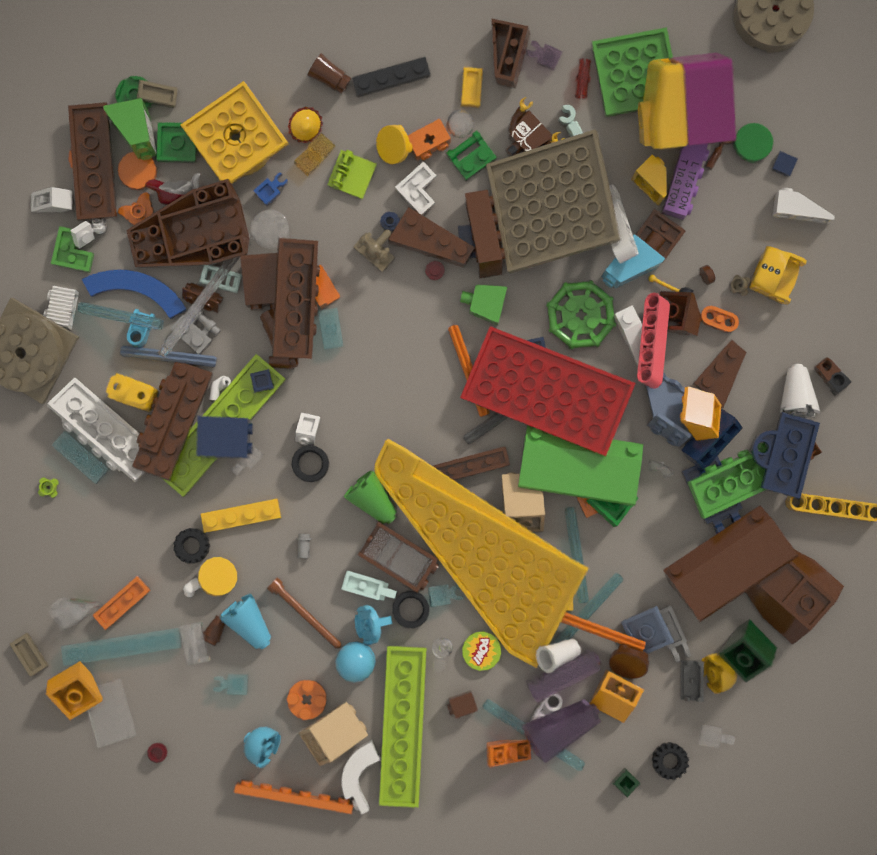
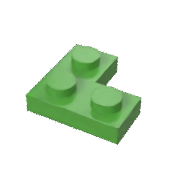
[51,226,94,273]

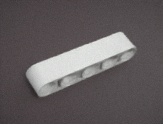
[609,184,639,264]

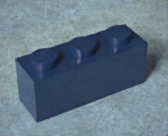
[681,408,743,471]

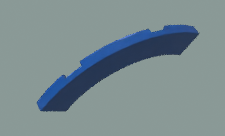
[81,270,187,319]

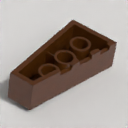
[465,189,505,279]
[388,207,475,268]

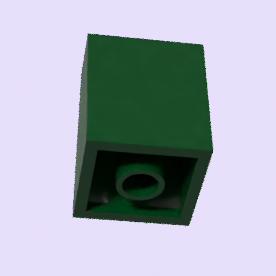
[718,619,777,682]

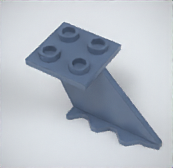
[645,372,692,447]

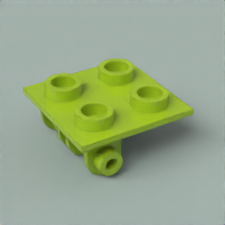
[327,150,377,199]

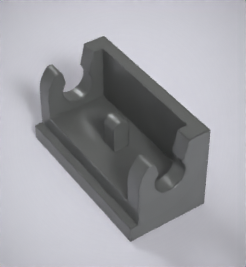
[680,660,704,702]

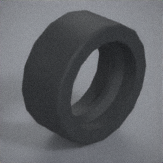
[291,445,329,482]
[392,591,429,628]

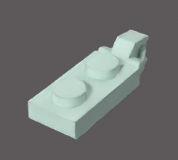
[341,570,397,601]

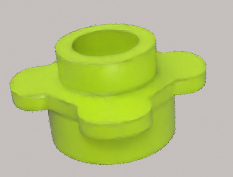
[38,477,59,498]

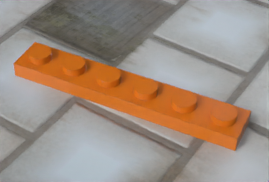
[234,780,353,814]

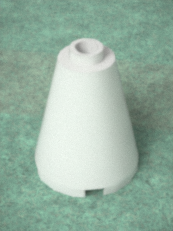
[780,364,820,419]

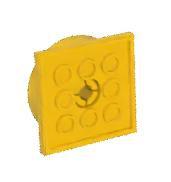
[181,81,289,184]

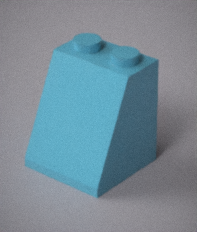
[601,234,665,288]

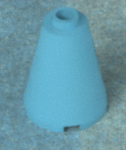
[220,594,271,649]

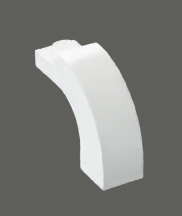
[342,740,380,814]

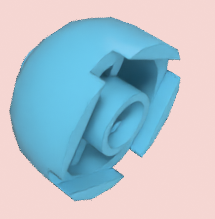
[244,727,281,768]

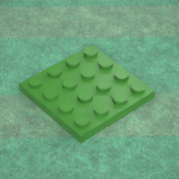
[591,28,673,117]

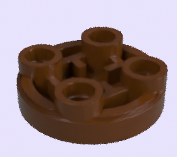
[609,644,649,679]

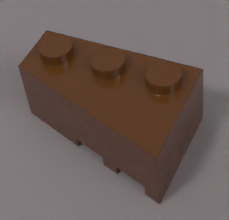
[491,18,530,88]

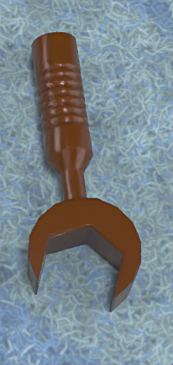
[705,140,734,170]

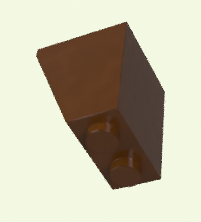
[240,253,277,311]

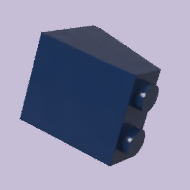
[196,416,253,459]

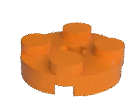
[287,680,327,720]

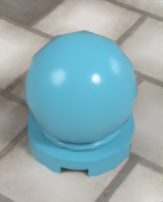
[335,641,376,683]

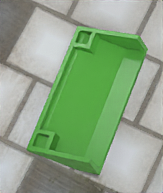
[518,425,643,506]

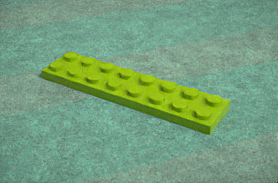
[163,354,286,497]
[379,646,427,808]

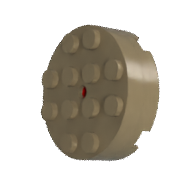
[733,0,814,53]

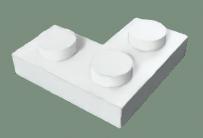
[395,162,436,215]

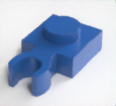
[253,172,288,206]

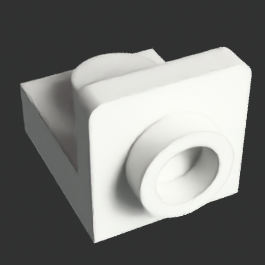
[295,413,320,446]

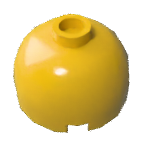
[701,653,738,694]

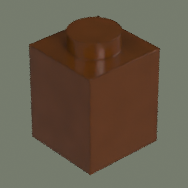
[447,690,478,719]

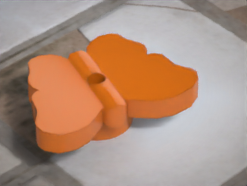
[118,192,153,225]

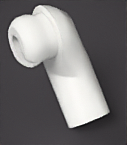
[209,376,231,401]
[183,578,201,597]

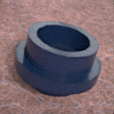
[380,212,400,231]

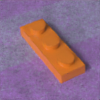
[92,576,151,630]

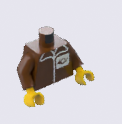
[506,97,565,156]

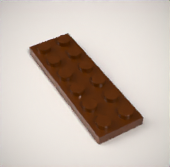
[68,102,117,221]

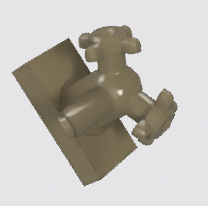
[353,230,395,273]

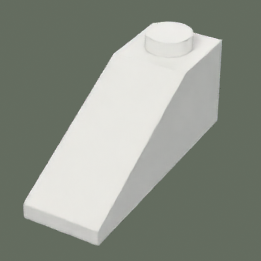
[773,188,835,224]
[614,305,642,366]

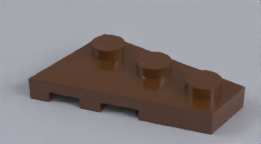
[693,340,746,409]

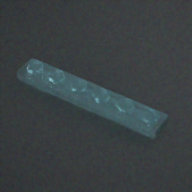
[61,628,182,666]

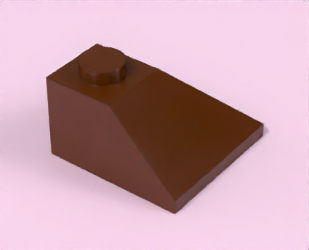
[660,291,701,336]

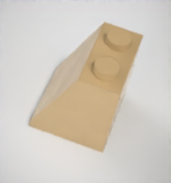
[502,472,545,532]
[298,702,368,766]

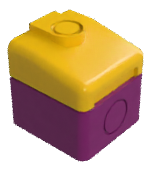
[638,53,736,149]

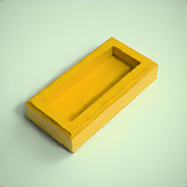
[461,67,483,108]

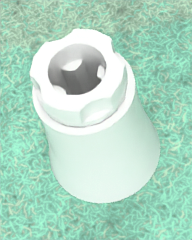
[536,639,581,673]

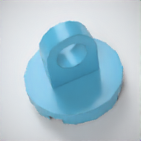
[354,605,393,645]

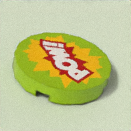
[462,631,501,671]

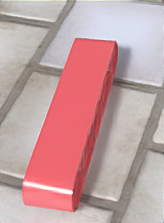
[637,293,670,389]

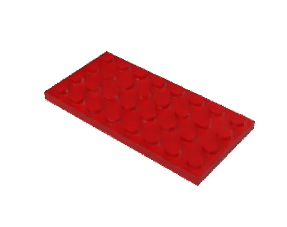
[460,326,636,457]

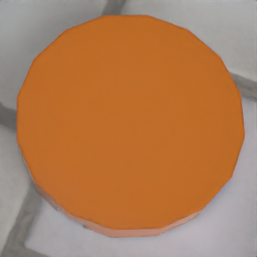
[118,152,157,190]

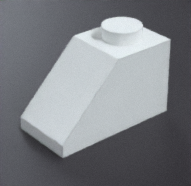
[31,187,73,213]

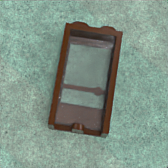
[358,522,439,592]

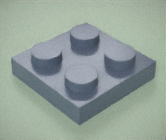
[621,606,674,654]

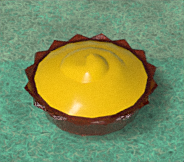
[288,106,323,144]

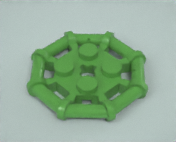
[546,280,617,350]

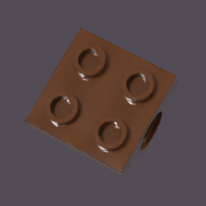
[636,209,686,263]

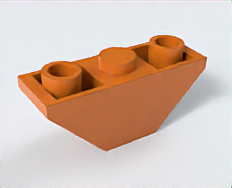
[486,739,531,767]

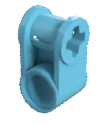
[127,309,155,348]

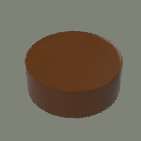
[699,265,715,285]

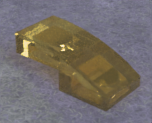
[294,133,335,176]

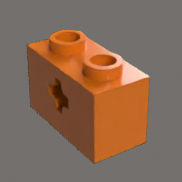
[408,118,451,161]

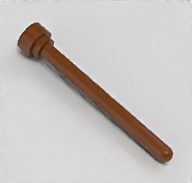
[267,577,341,649]

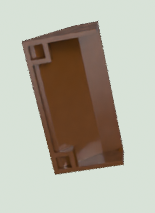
[663,505,798,622]

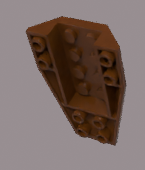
[126,179,249,267]
[745,549,844,645]

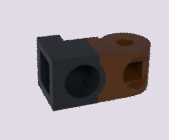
[814,357,852,396]

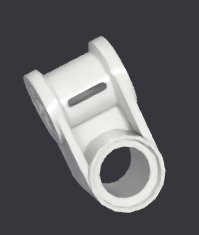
[530,691,562,731]

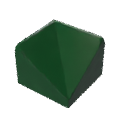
[612,768,641,797]

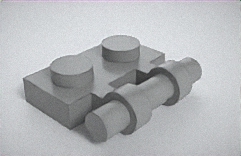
[170,305,221,354]

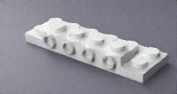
[47,378,145,482]

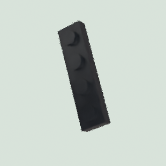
[352,57,431,97]

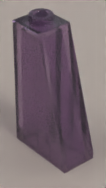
[521,699,601,763]

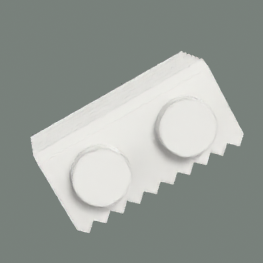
[43,286,79,330]

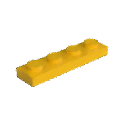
[201,499,281,533]

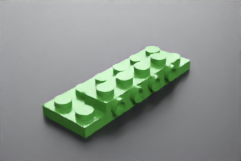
[687,442,767,519]

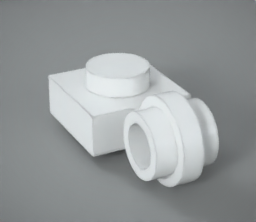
[70,219,107,249]

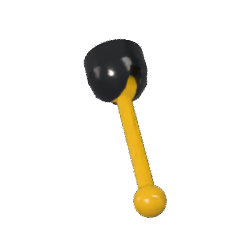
[648,275,694,293]

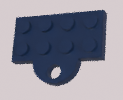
[751,412,820,499]

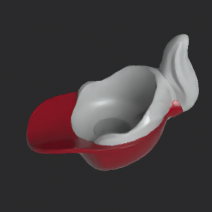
[145,173,201,205]

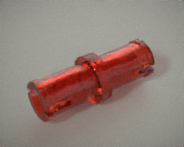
[575,58,591,99]

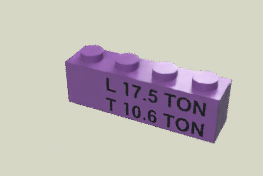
[662,143,710,220]

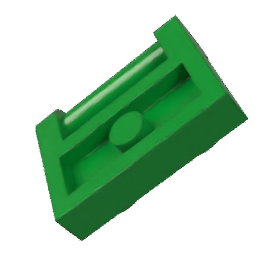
[446,130,497,181]

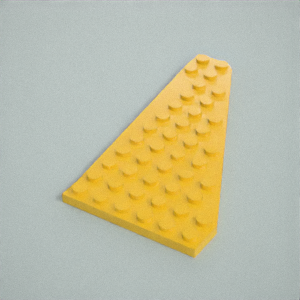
[374,439,589,668]

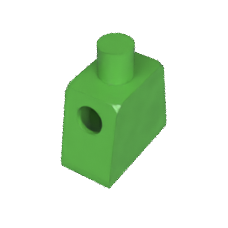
[460,285,507,325]

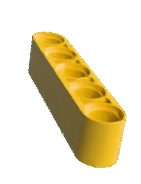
[785,494,877,522]

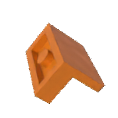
[315,265,340,309]

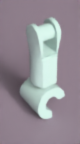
[558,105,583,137]

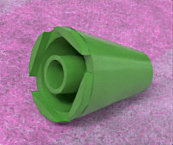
[344,470,397,524]

